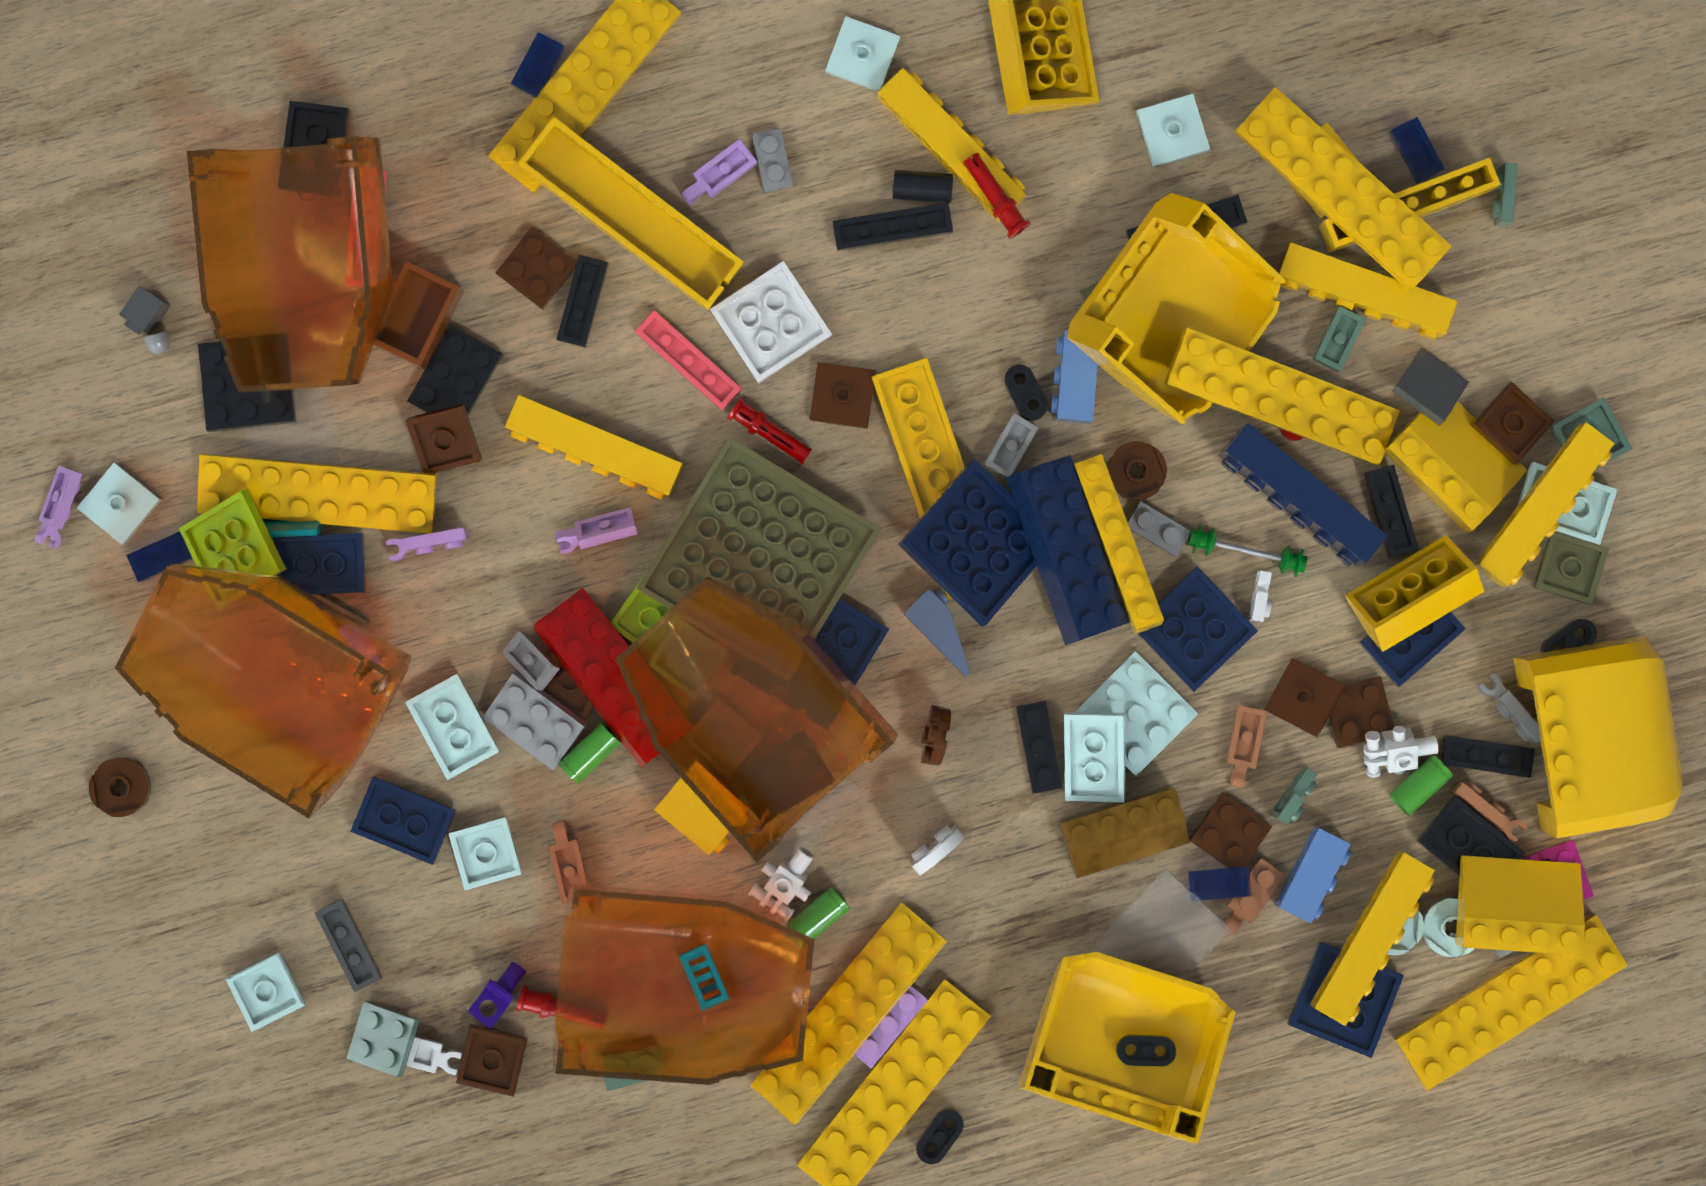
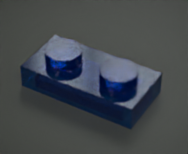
[511,32,565,98]
[1389,117,1445,184]
[126,531,193,582]
[1188,866,1252,902]

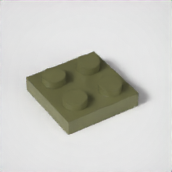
[1533,532,1609,605]

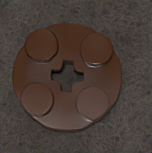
[1108,441,1167,501]
[921,705,951,765]
[89,758,151,817]

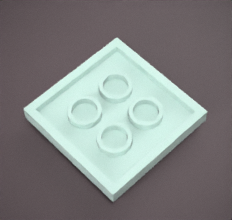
[1074,651,1198,776]

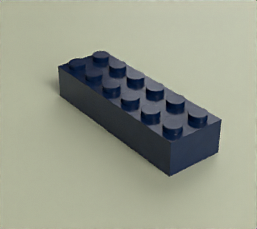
[1218,423,1388,566]
[1006,455,1130,645]

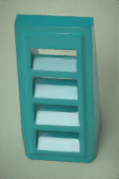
[678,944,730,1012]

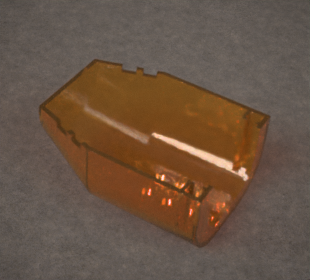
[187,136,394,393]
[115,563,411,819]
[615,576,898,862]
[553,884,814,1085]

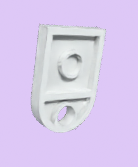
[910,825,965,876]

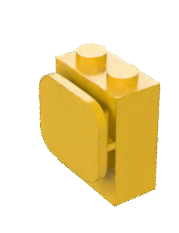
[654,764,749,856]

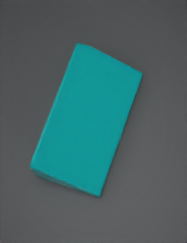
[262,519,322,539]

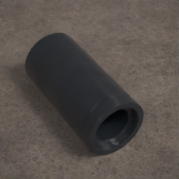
[893,169,953,203]

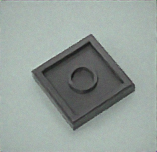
[1392,348,1469,426]

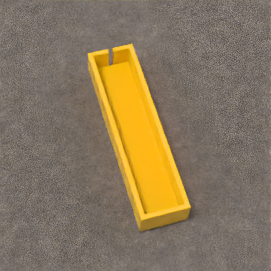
[517,116,744,312]

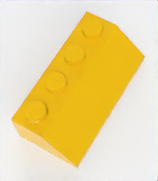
[1345,535,1485,652]

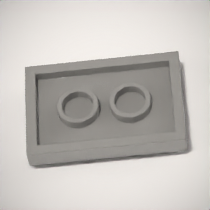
[482,670,587,770]

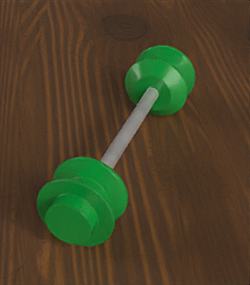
[1188,524,1308,577]

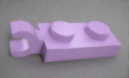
[682,139,757,206]
[35,466,82,549]
[555,507,638,554]
[386,527,470,562]

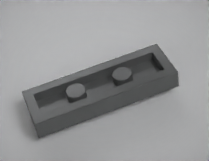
[315,899,383,993]

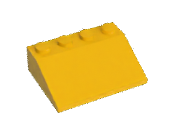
[988,0,1100,115]
[1384,401,1528,533]
[1455,855,1585,956]

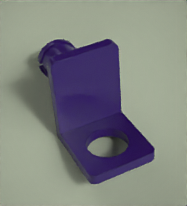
[468,961,527,1028]

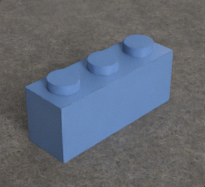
[1051,330,1098,424]
[1275,826,1351,924]

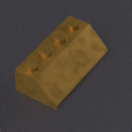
[1059,787,1190,878]

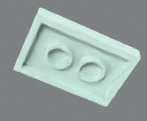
[1517,462,1618,545]
[405,674,501,780]
[1064,712,1125,803]

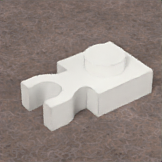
[1248,570,1272,623]
[406,1036,463,1075]

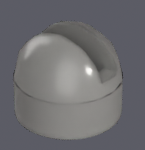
[143,331,169,354]

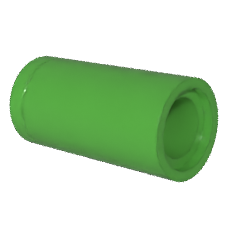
[558,722,621,784]
[1389,755,1453,816]
[786,886,851,947]

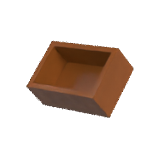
[367,261,464,370]

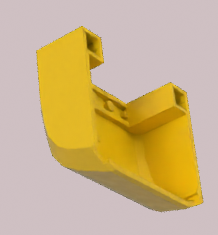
[1067,193,1286,424]
[1513,635,1683,838]
[1018,952,1236,1144]

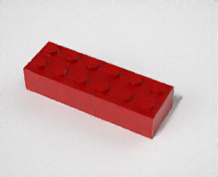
[533,588,692,768]

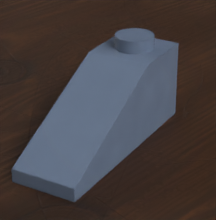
[904,589,970,677]

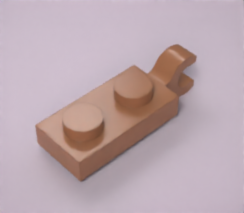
[1225,705,1268,788]
[1449,781,1528,842]
[548,820,591,904]
[1221,858,1285,936]

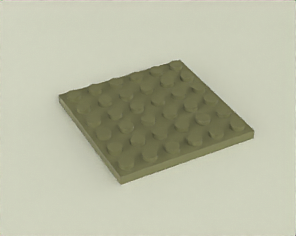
[637,437,881,681]

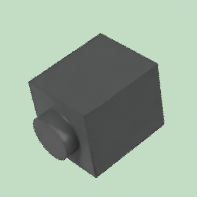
[119,286,170,335]

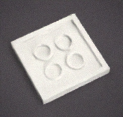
[710,261,832,384]

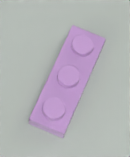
[854,985,928,1068]

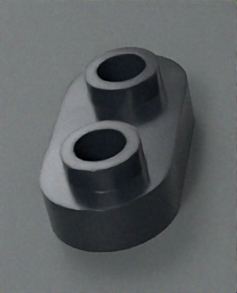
[1004,365,1048,421]
[1540,619,1597,653]
[1116,1034,1176,1067]
[916,1108,964,1164]

